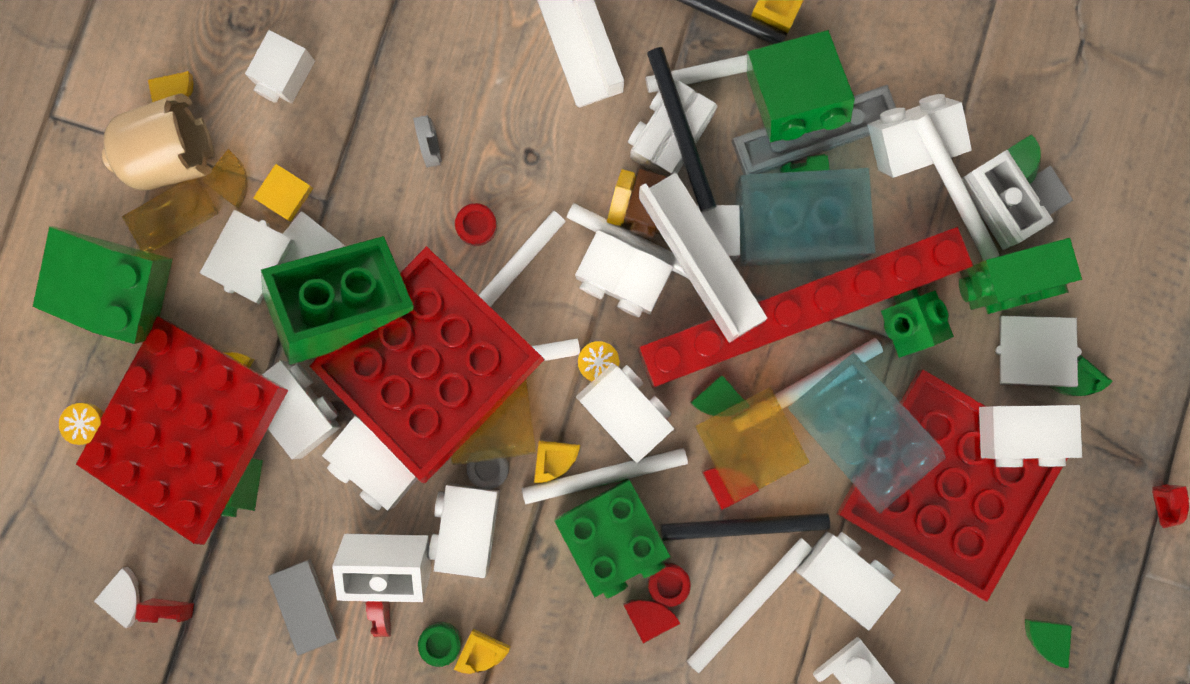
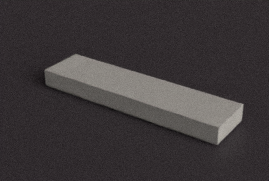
[732,85,896,179]

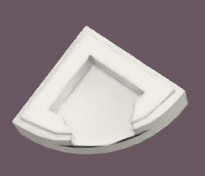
[94,567,139,628]

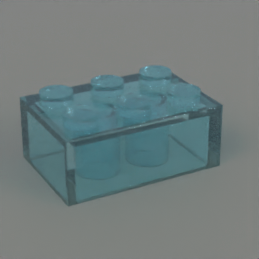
[735,168,875,267]
[788,352,946,514]

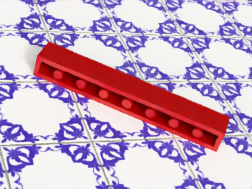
[638,226,973,388]

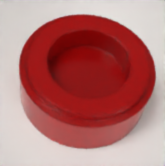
[455,203,497,246]
[648,563,691,607]

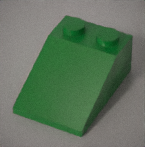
[32,226,173,344]
[261,236,414,365]

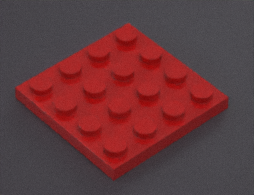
[309,246,545,483]
[76,316,288,545]
[836,369,1068,602]

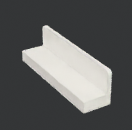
[537,0,624,108]
[639,173,767,342]

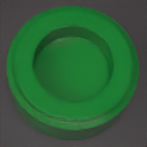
[418,622,462,667]

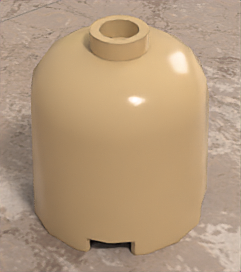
[102,93,214,191]

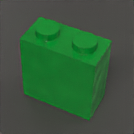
[747,30,855,143]
[959,238,1083,314]
[554,479,671,599]

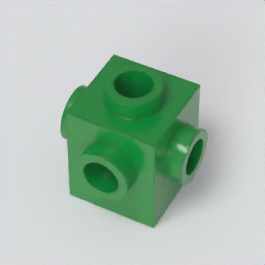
[881,288,954,358]

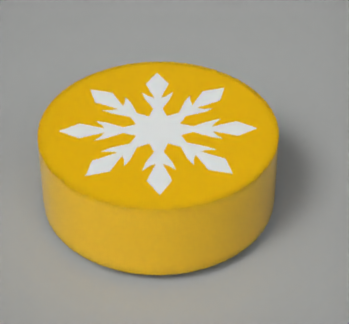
[578,341,620,382]
[59,403,103,445]

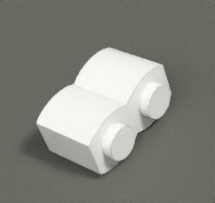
[575,230,673,317]

